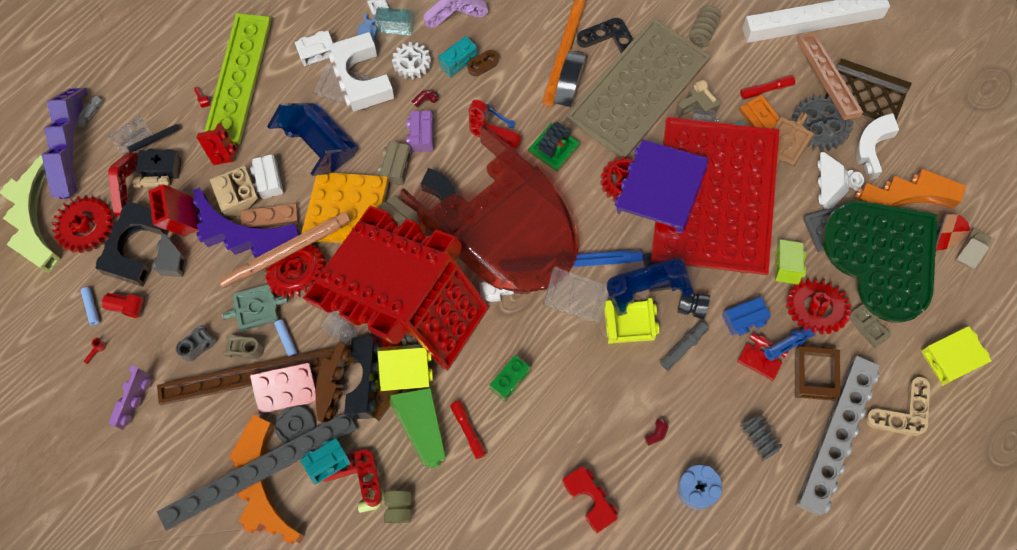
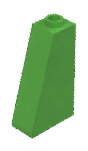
[389,388,446,468]

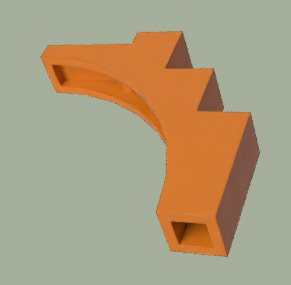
[855,169,966,209]
[228,414,304,544]

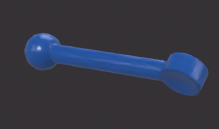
[486,104,515,128]

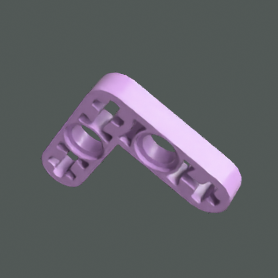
[423,0,488,28]

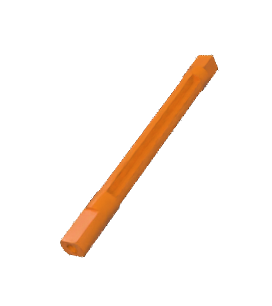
[542,0,586,107]

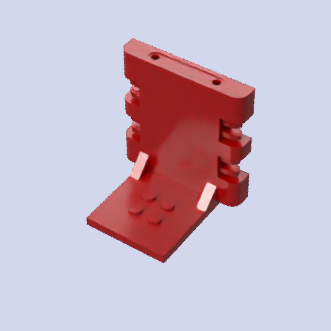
[303,205,489,371]

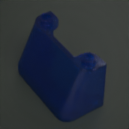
[607,258,694,316]

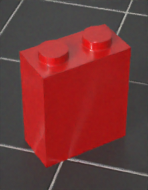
[148,184,198,237]

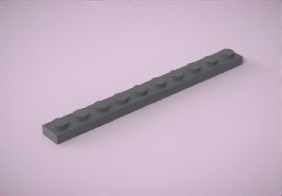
[156,414,357,531]

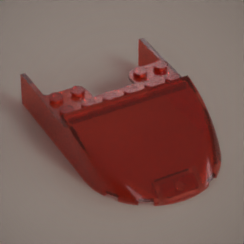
[401,125,579,294]

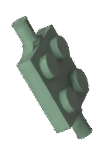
[222,285,288,332]

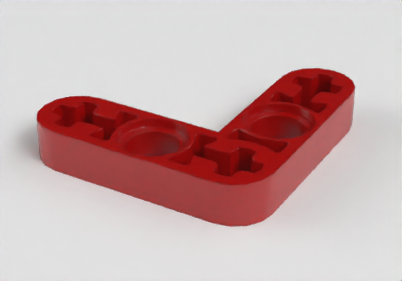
[468,99,522,149]
[108,152,139,216]
[323,449,382,507]

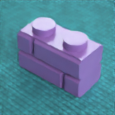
[407,111,433,152]

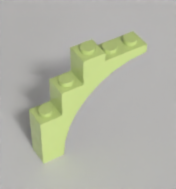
[0,155,61,274]

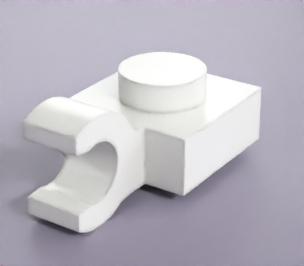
[479,281,514,303]

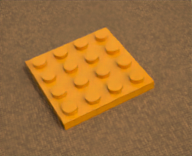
[301,172,389,244]

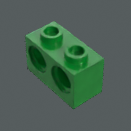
[489,355,531,402]

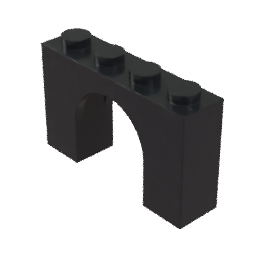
[95,201,169,287]

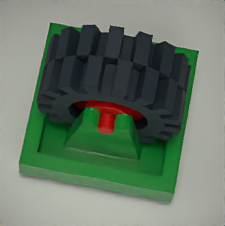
[528,122,580,172]

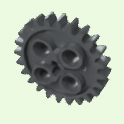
[792,94,853,152]

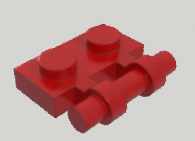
[737,333,789,381]

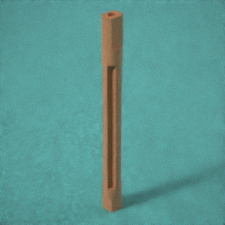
[218,212,351,288]

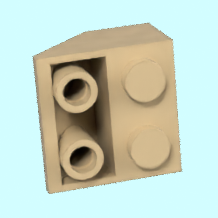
[210,166,258,219]

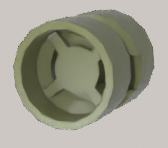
[384,491,411,523]

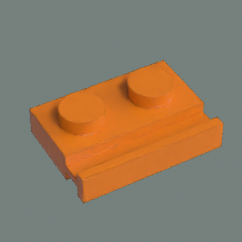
[739,95,780,129]

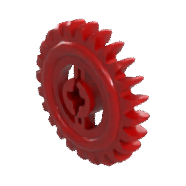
[52,195,114,253]
[265,244,326,299]
[786,277,852,335]

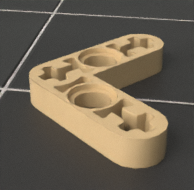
[865,377,930,436]

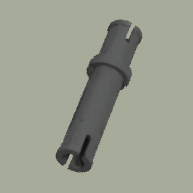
[659,321,709,371]

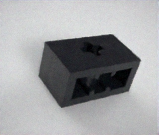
[136,148,182,179]

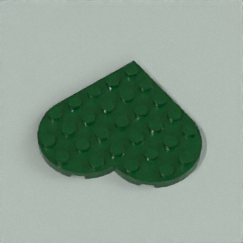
[822,201,938,323]

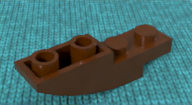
[316,342,352,423]

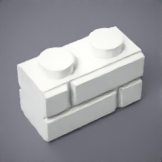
[295,31,333,66]
[250,154,283,199]

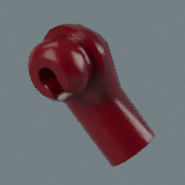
[411,90,439,108]
[644,418,669,446]

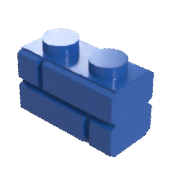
[722,296,771,336]

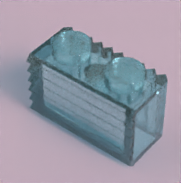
[375,7,414,35]

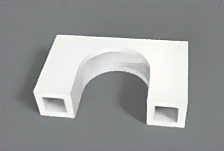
[327,32,394,112]

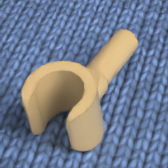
[694,80,717,103]

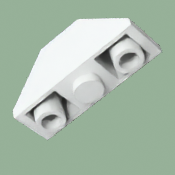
[818,152,849,210]

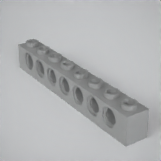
[795,356,880,516]

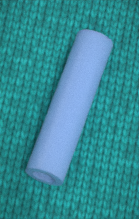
[81,287,99,325]
[274,320,298,357]

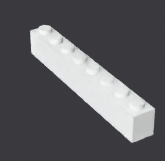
[742,0,890,43]

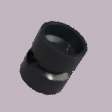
[677,289,710,319]

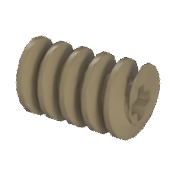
[689,6,722,47]

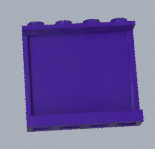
[615,140,709,234]

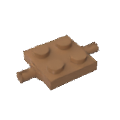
[774,112,815,167]

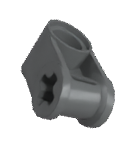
[176,325,216,362]

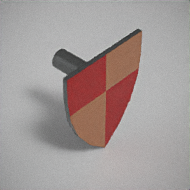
[936,214,971,251]

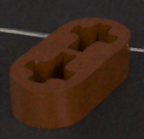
[467,50,499,77]

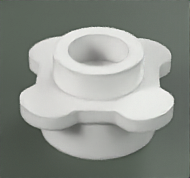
[847,170,864,191]

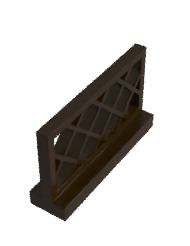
[825,58,912,121]

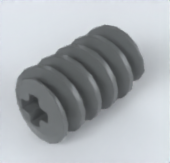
[739,415,783,461]

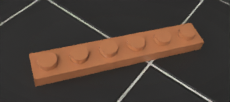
[797,33,863,120]

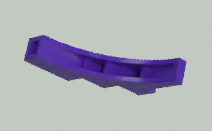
[192,188,300,258]

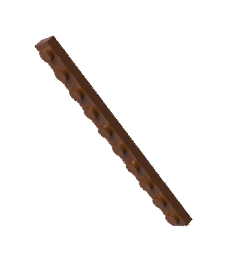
[157,347,355,406]

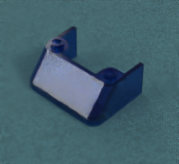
[267,103,359,176]

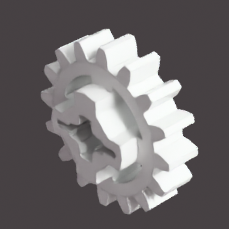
[392,42,431,80]

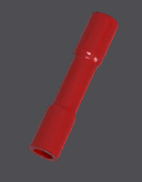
[740,75,795,100]
[450,400,487,460]

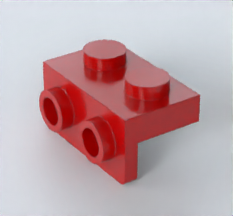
[196,123,237,166]

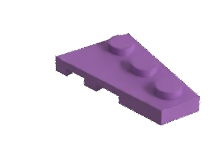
[109,365,152,430]

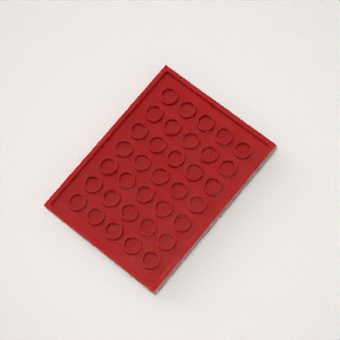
[651,117,780,276]

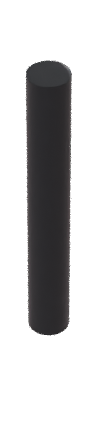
[127,124,180,153]

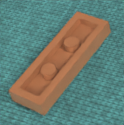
[241,203,299,229]

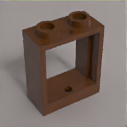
[795,344,841,401]

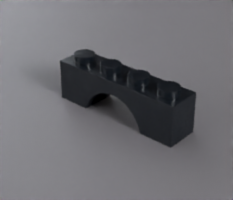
[344,336,382,419]

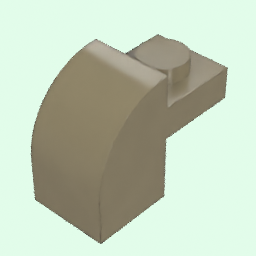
[676,88,721,120]

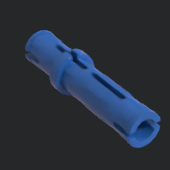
[764,328,816,361]

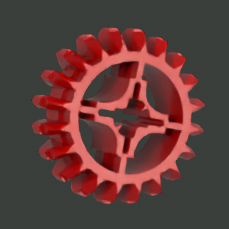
[600,156,634,202]

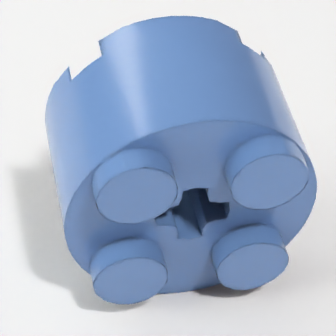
[677,465,722,510]

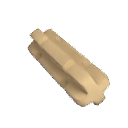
[132,176,170,188]

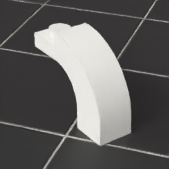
[855,113,899,180]

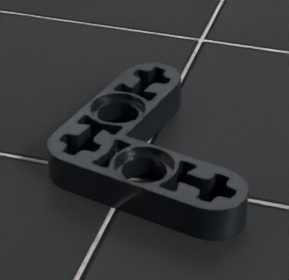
[576,18,633,53]

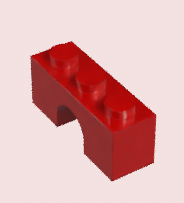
[562,466,618,535]

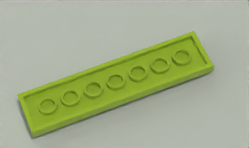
[204,13,271,145]

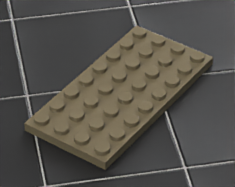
[566,17,711,159]

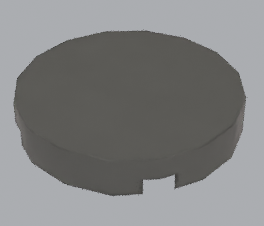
[275,406,316,444]

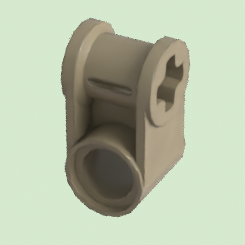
[223,335,264,359]

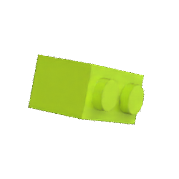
[775,240,806,285]

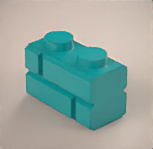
[438,36,478,77]
[300,438,350,485]

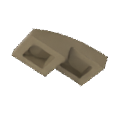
[850,304,891,348]

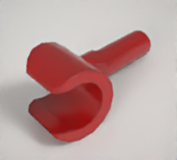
[194,87,210,108]
[83,337,106,364]

